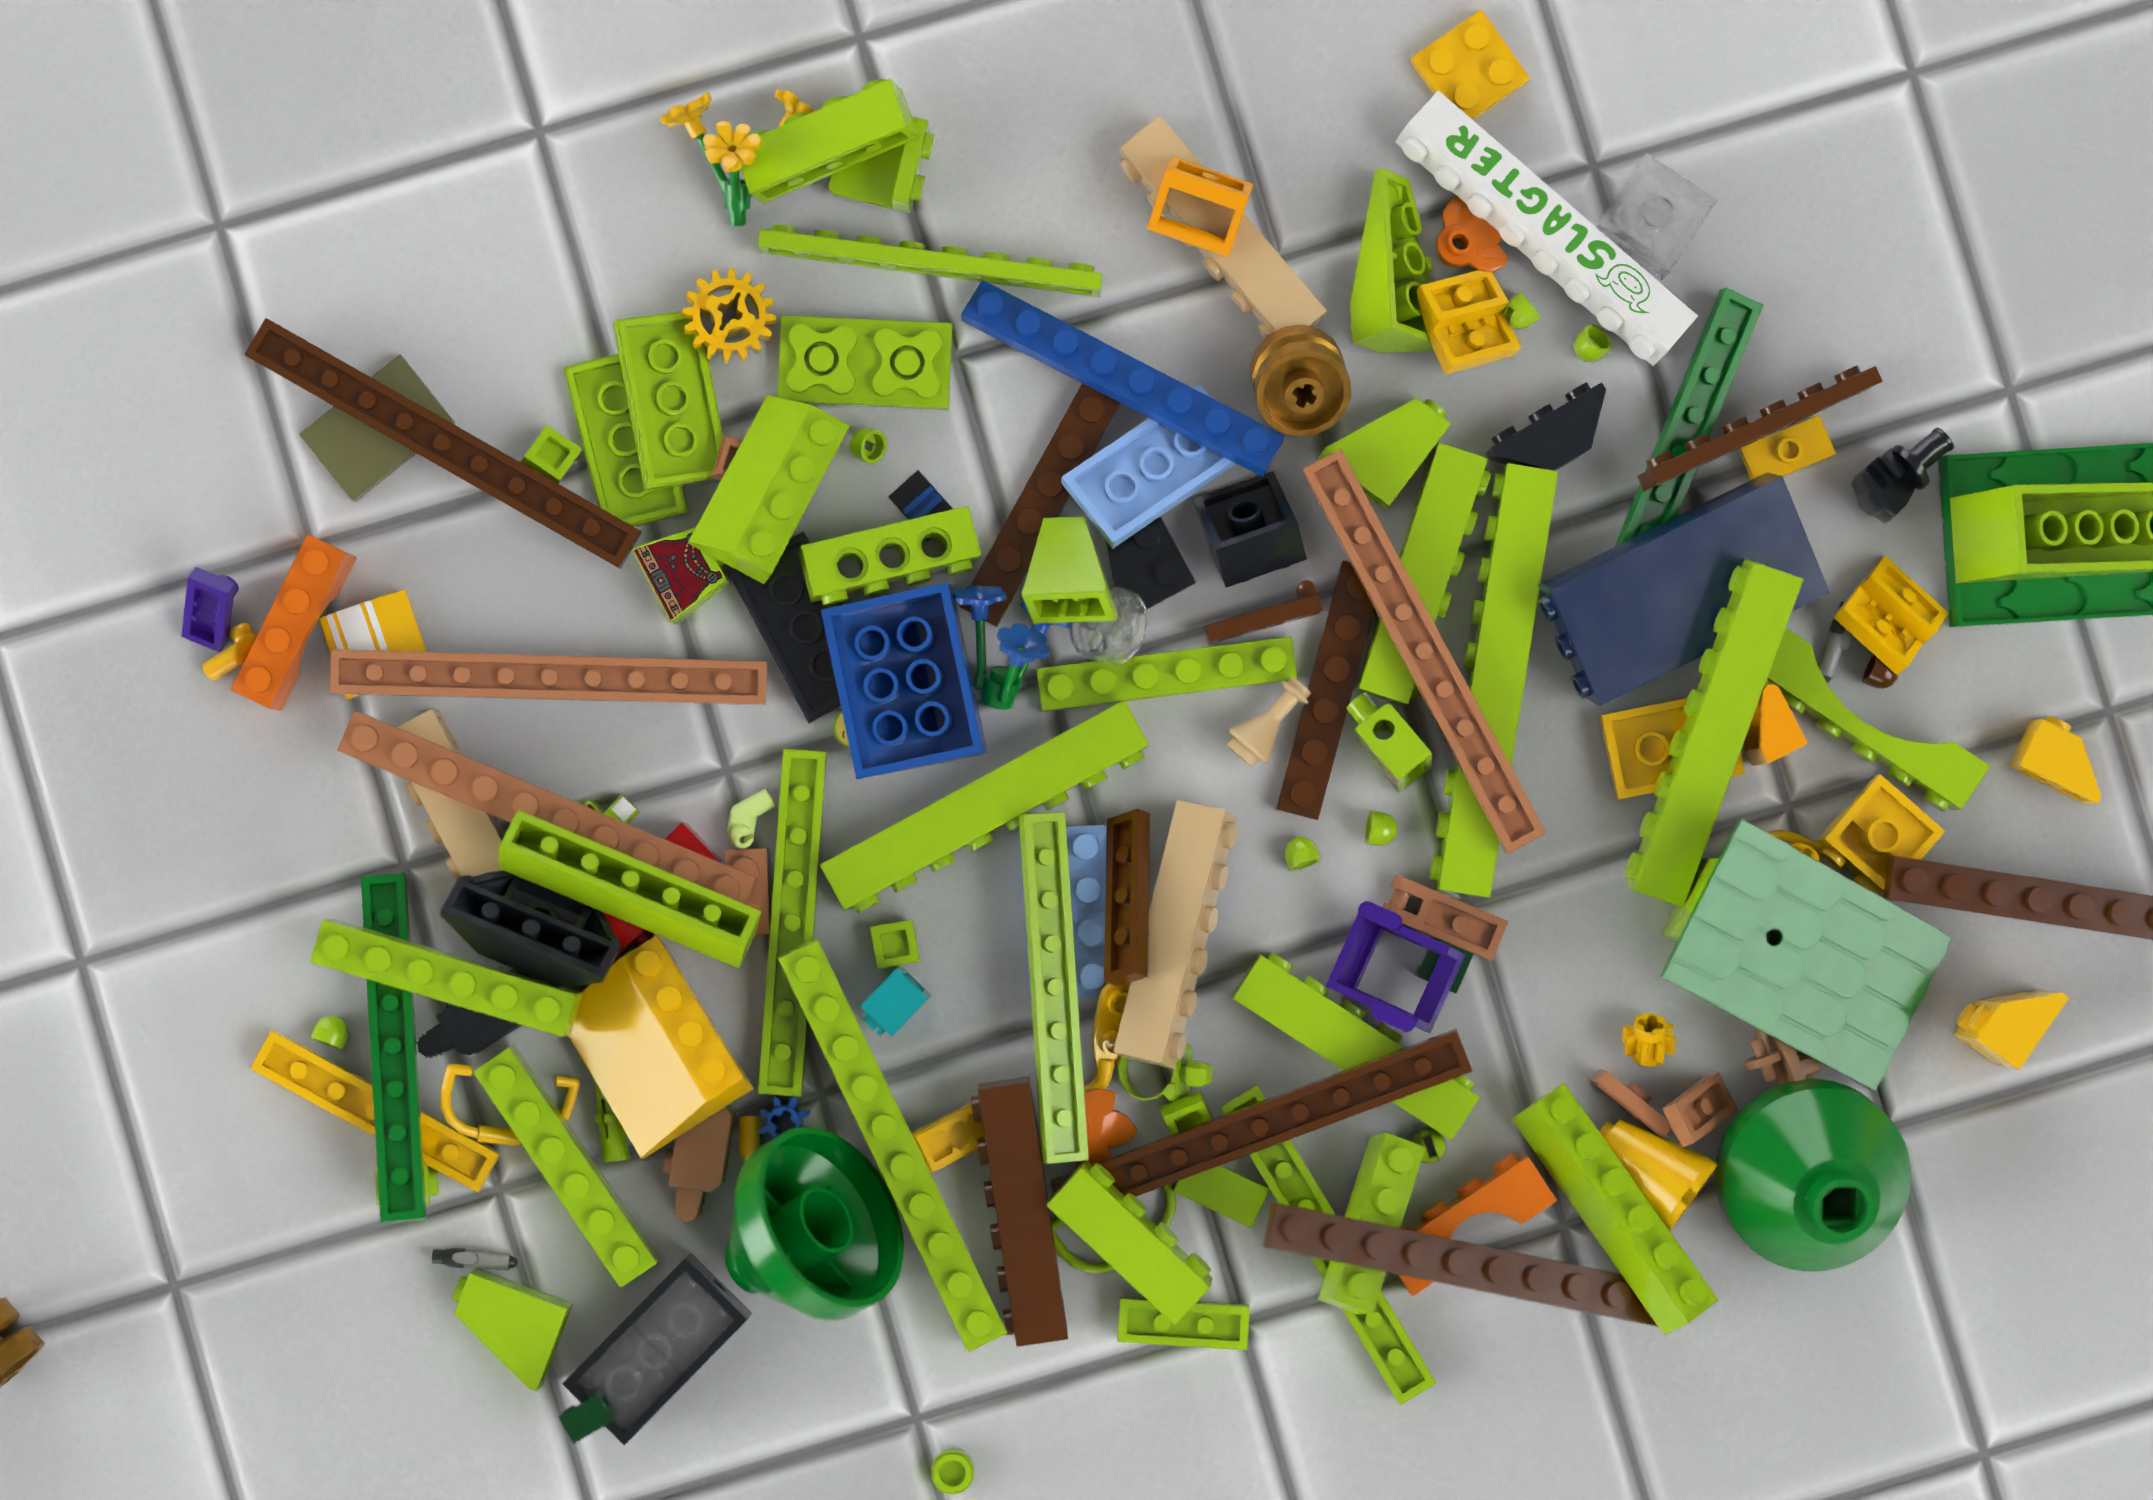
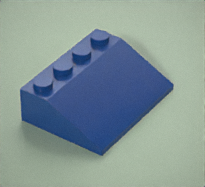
[821,582,988,780]

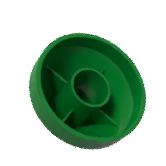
[1715,1079,1911,1272]
[725,1127,904,1320]

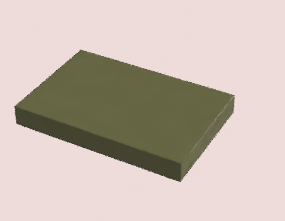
[299,354,456,502]

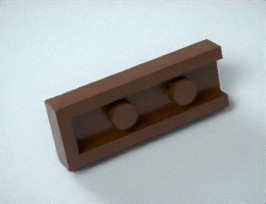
[1204,580,1322,645]

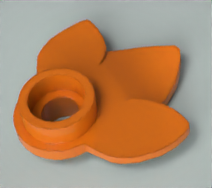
[1435,196,1509,272]
[1075,1089,1137,1166]

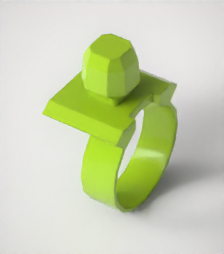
[1118,1044,1213,1101]

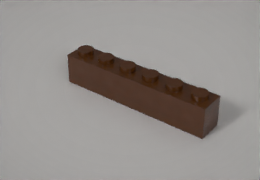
[971,1076,1068,1347]

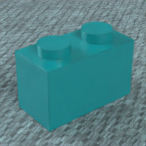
[860,966,932,1037]

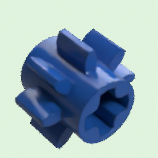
[759,1095,811,1138]

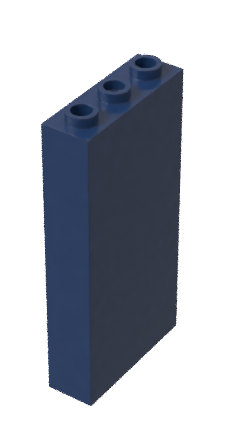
[1538,472,1830,706]

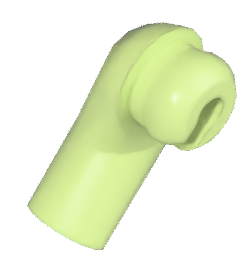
[726,788,776,849]

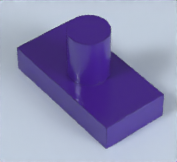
[181,567,239,653]

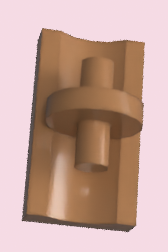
[1744,1027,1822,1086]

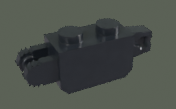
[416,967,543,1058]

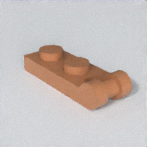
[1382,875,1508,961]

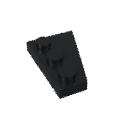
[1106,517,1196,624]

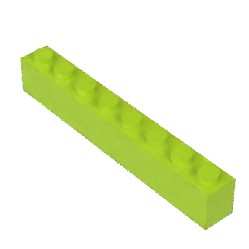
[1625,559,1804,907]
[820,700,1149,914]

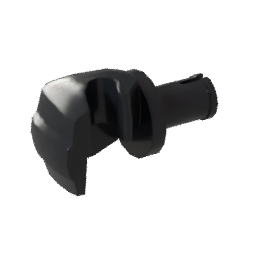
[1851,427,1954,523]

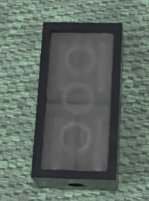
[562,1253,752,1445]

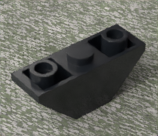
[1486,382,1606,471]

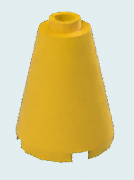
[1599,1119,1718,1231]

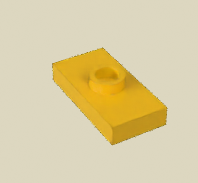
[1738,415,1836,480]
[911,1102,985,1173]

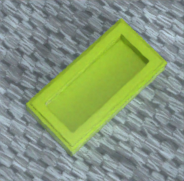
[1173,1165,1270,1228]

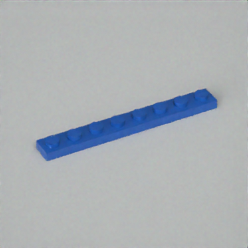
[961,280,1285,477]

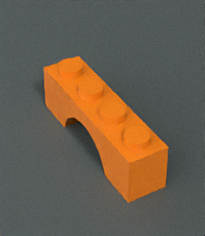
[231,534,357,711]
[1398,1152,1557,1297]

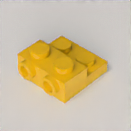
[1816,774,1946,897]

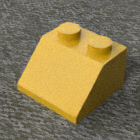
[1954,989,2069,1070]

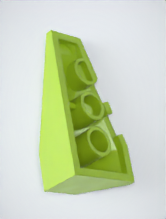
[1350,168,1434,353]

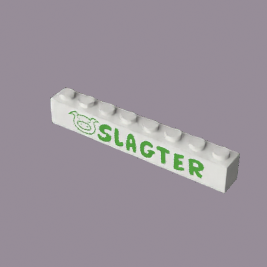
[1395,90,1698,366]

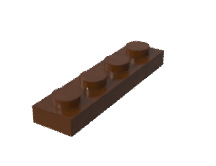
[1104,809,1150,986]

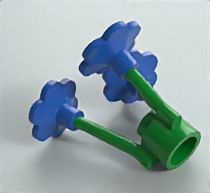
[952,585,1071,710]

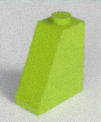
[1317,398,1451,510]
[1021,516,1118,624]
[452,1268,573,1391]

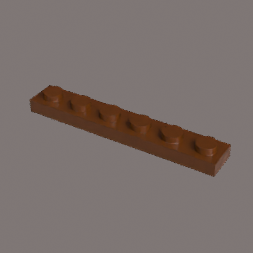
[1637,365,1883,492]
[959,384,1121,628]
[1276,561,1375,820]

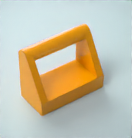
[1147,156,1254,258]
[1744,684,1808,766]

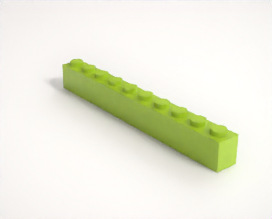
[1429,463,1559,898]
[777,938,1007,1353]

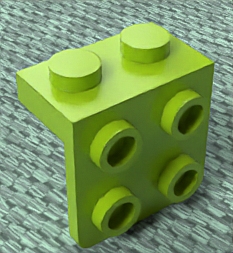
[828,116,935,213]

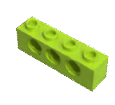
[798,506,982,606]

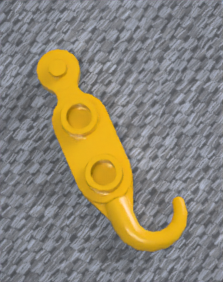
[1084,982,1131,1093]

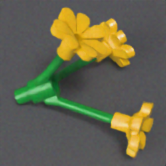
[659,88,816,226]

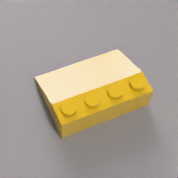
[568,935,754,1159]

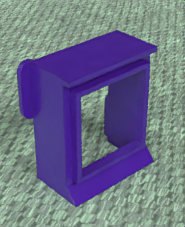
[1325,901,1466,1034]

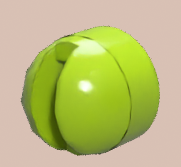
[1504,291,1542,329]
[1574,324,1612,363]
[849,427,887,464]
[1365,810,1398,846]
[1284,837,1322,871]
[311,1015,349,1050]
[1411,1128,1446,1164]

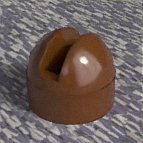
[1862,654,1898,689]

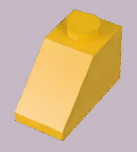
[2008,716,2101,805]

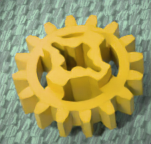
[682,268,776,364]

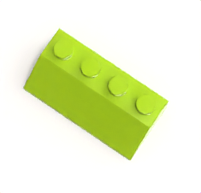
[688,395,850,584]

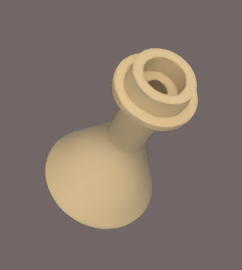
[1227,677,1311,768]

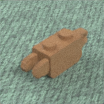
[663,1104,736,1224]

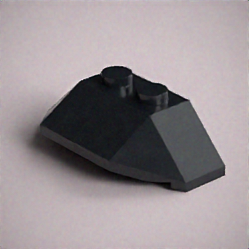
[440,870,621,987]

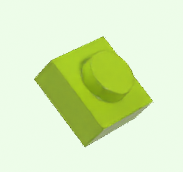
[521,424,582,484]
[870,919,921,969]
[1160,1091,1214,1134]

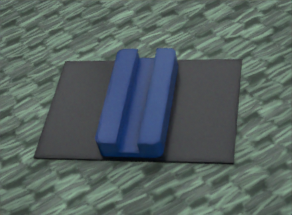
[888,470,953,541]

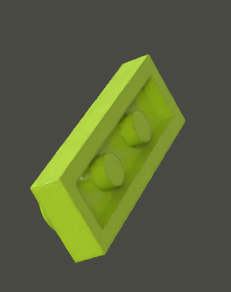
[1117,1296,1250,1350]

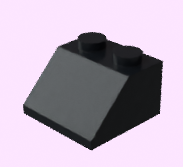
[1193,471,1307,588]

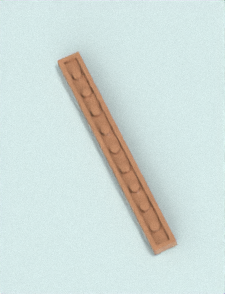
[1302,449,1546,854]
[329,650,767,705]
[337,710,757,905]

